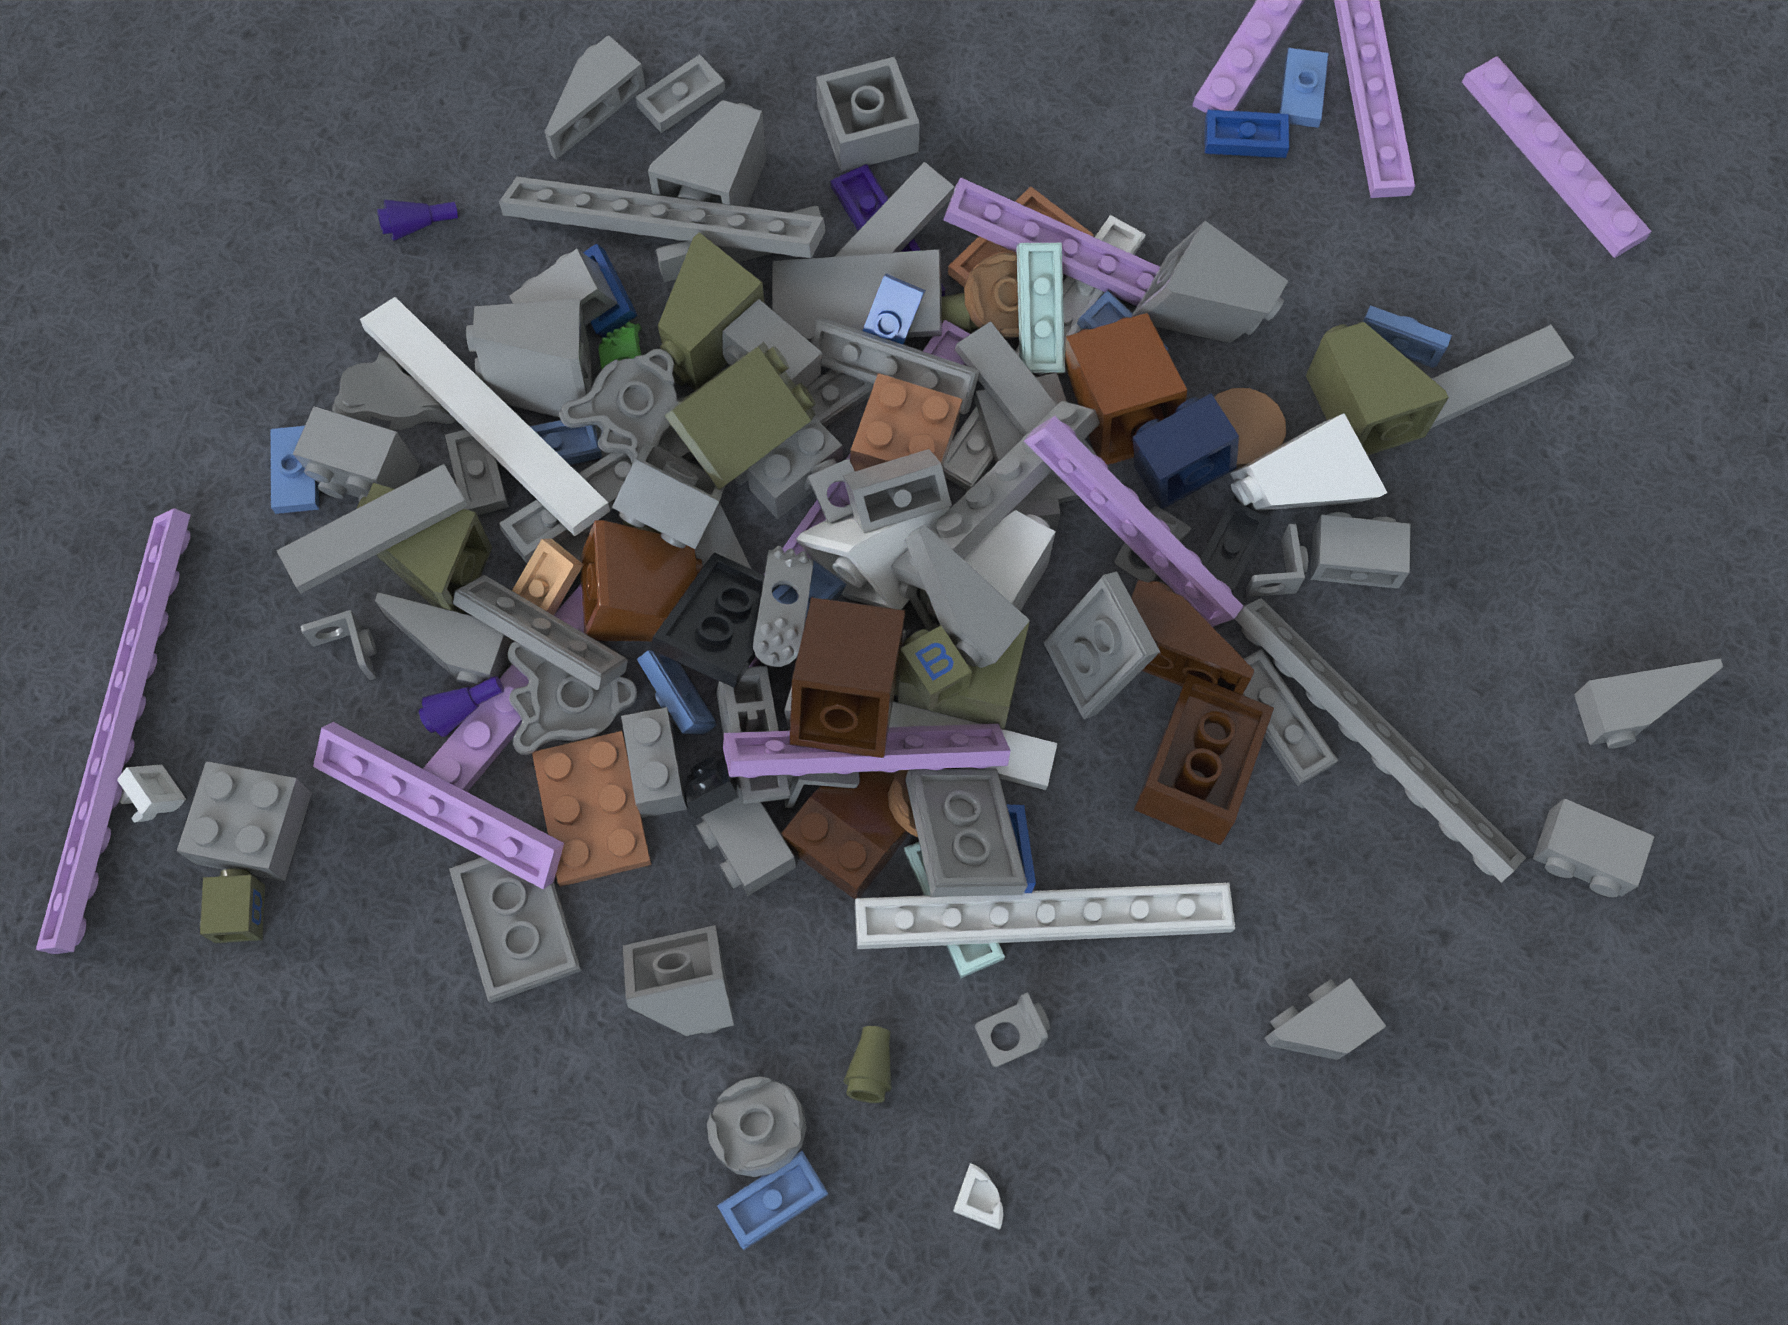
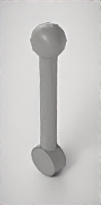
[899,582,939,632]

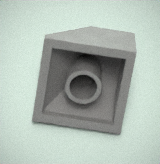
[623,925,734,1036]

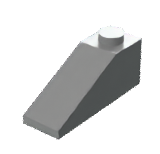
[545,35,646,160]
[905,524,1030,668]
[375,592,514,688]
[1574,658,1723,749]
[716,666,790,804]

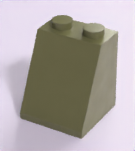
[658,232,765,391]
[1306,322,1449,456]
[664,341,816,490]
[357,483,492,614]
[894,622,1029,730]

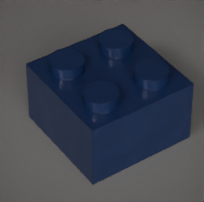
[1133,393,1239,509]

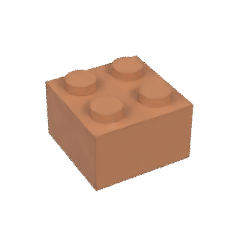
[850,373,963,471]

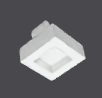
[117,764,186,823]

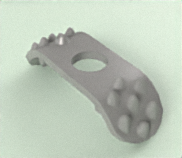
[753,546,813,667]

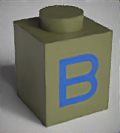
[900,625,972,710]
[200,869,265,943]

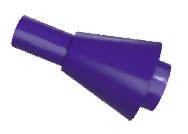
[377,200,458,241]
[419,676,504,737]

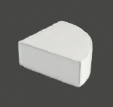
[953,1163,1003,1230]

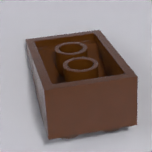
[1131,579,1255,695]
[1134,674,1274,845]
[781,770,910,900]

